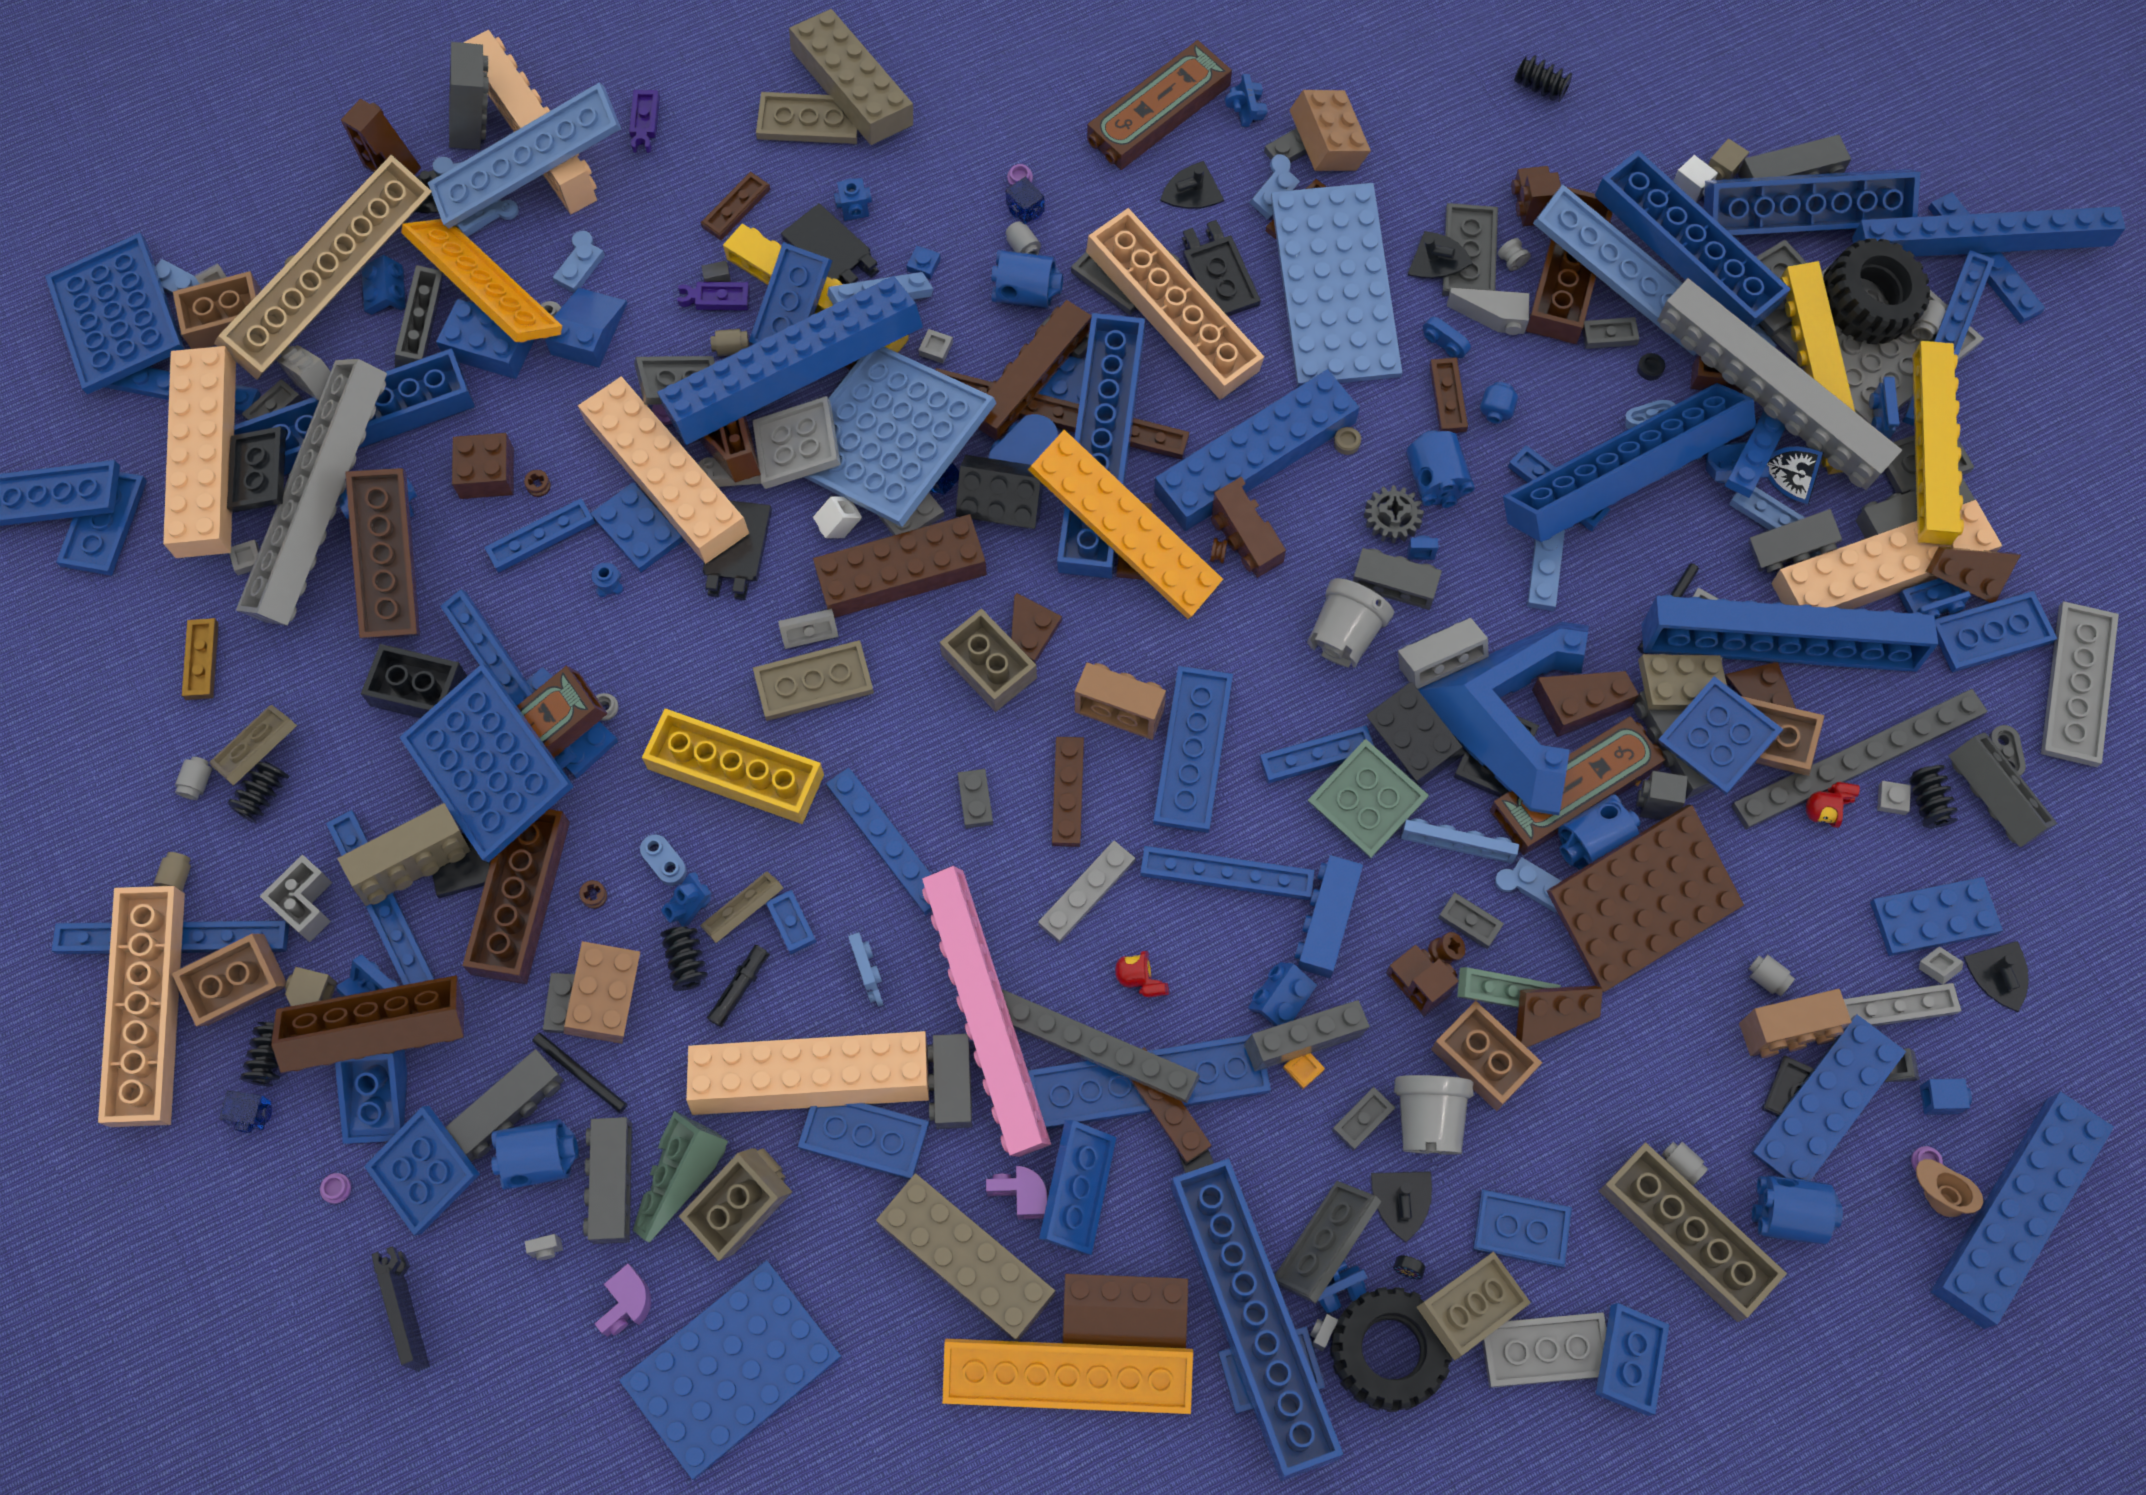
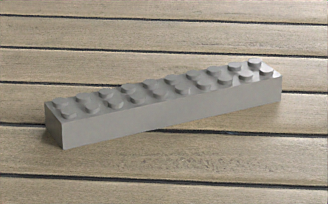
[1657,278,1902,490]
[236,359,387,626]

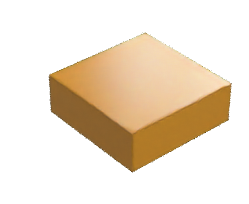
[1283,1053,1325,1089]

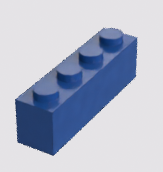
[1294,855,1363,979]

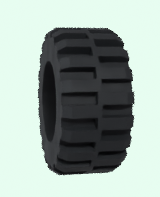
[1823,238,1930,344]
[1330,1287,1452,1412]

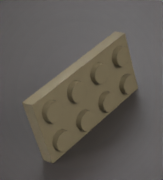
[756,92,858,144]
[753,640,874,721]
[1417,1252,1531,1361]

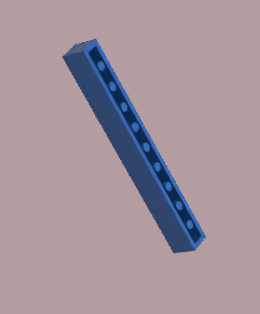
[1852,206,2126,257]

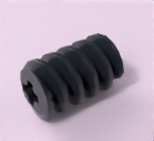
[1514,55,1572,102]
[227,762,290,824]
[1909,765,1958,828]
[660,927,708,991]
[240,1022,280,1087]

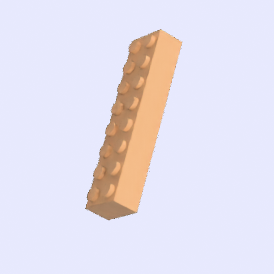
[463,29,597,215]
[1086,208,1264,400]
[163,346,236,558]
[578,376,749,564]
[1771,500,2002,609]
[98,886,185,1127]
[686,1031,929,1115]

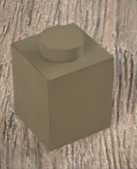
[1708,138,1749,180]

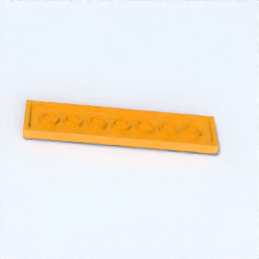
[401,219,562,342]
[1028,430,1223,619]
[942,1339,1193,1414]

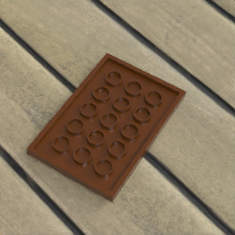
[1546,805,1744,992]

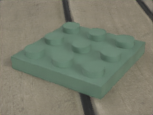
[1308,739,1429,859]

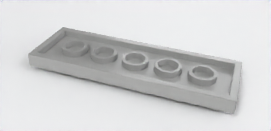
[2041,601,2119,767]

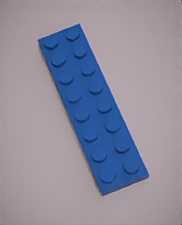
[1028,1034,1271,1129]

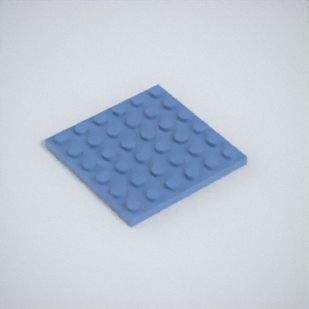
[804,347,997,527]

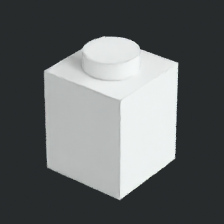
[1673,155,1718,202]
[813,497,862,538]

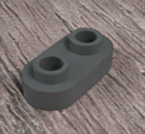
[1989,725,2026,776]

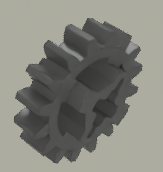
[1364,485,1424,543]

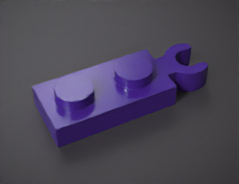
[629,90,660,153]
[677,282,750,310]

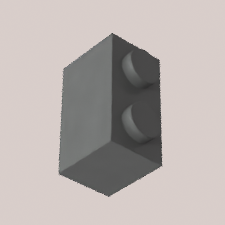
[1636,771,1688,820]

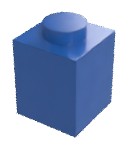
[1920,1079,1972,1115]

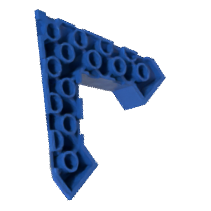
[1418,622,1589,815]

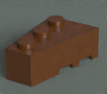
[341,98,421,176]
[698,416,761,483]
[1211,477,1286,578]
[1532,671,1639,737]

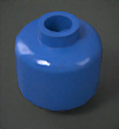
[1480,382,1518,424]

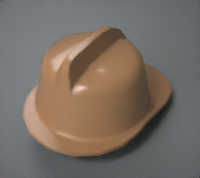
[1916,1159,1983,1217]

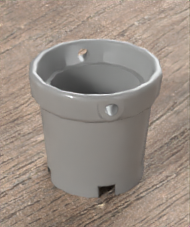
[1307,578,1394,668]
[1394,1075,1474,1155]

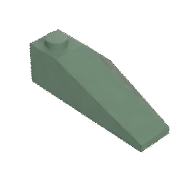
[633,1111,728,1242]

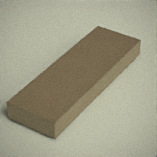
[700,871,784,943]

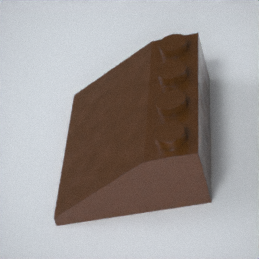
[1063,1274,1188,1348]

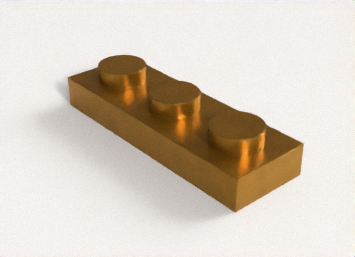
[182,618,219,700]

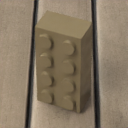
[337,803,470,906]

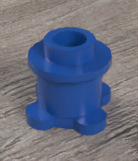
[591,563,623,597]

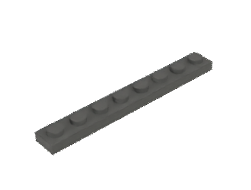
[1001,989,1200,1103]

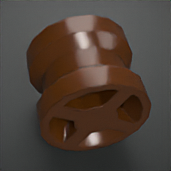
[1428,932,1466,964]

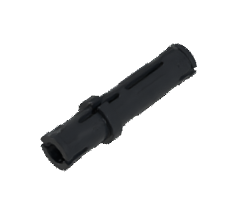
[706,945,770,1028]

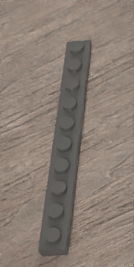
[1731,689,1988,830]

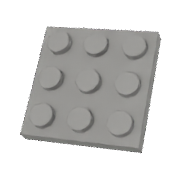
[753,396,841,489]

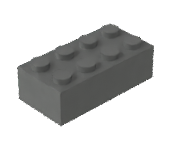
[449,42,489,150]

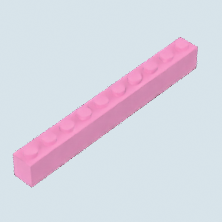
[922,866,1051,1157]

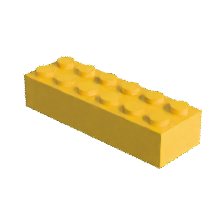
[642,708,824,824]

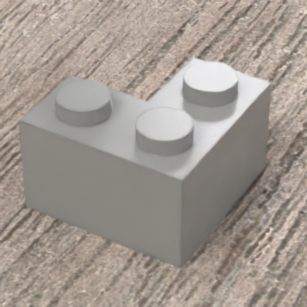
[260,855,332,942]

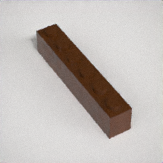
[977,300,1092,441]

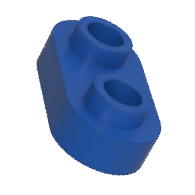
[1423,317,1471,358]

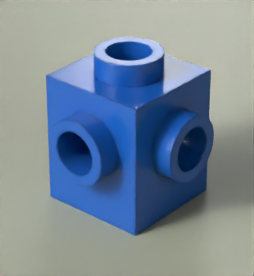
[834,178,872,221]

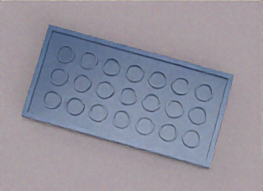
[1271,183,1402,387]

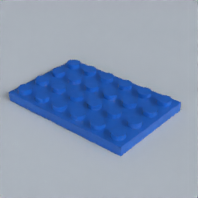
[45,233,185,395]
[399,663,574,863]
[619,1260,842,1480]

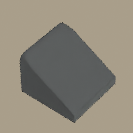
[701,260,731,282]
[1885,1048,1920,1082]

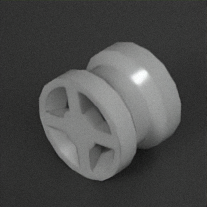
[1498,238,1531,271]

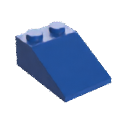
[545,288,627,368]
[335,1049,407,1144]

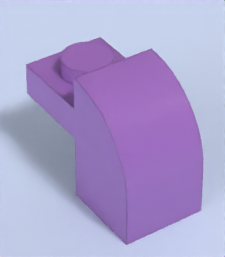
[986,1166,1047,1220]
[595,1264,651,1337]

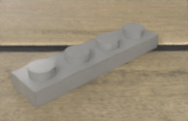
[1038,841,1135,943]
[1844,983,1961,1026]

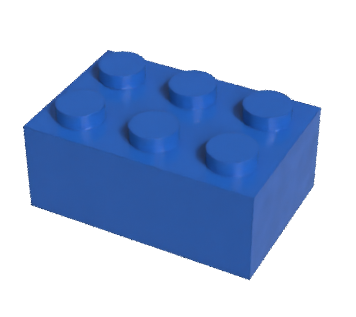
[436,299,535,379]

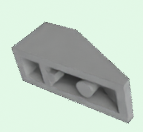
[1447,288,1529,335]

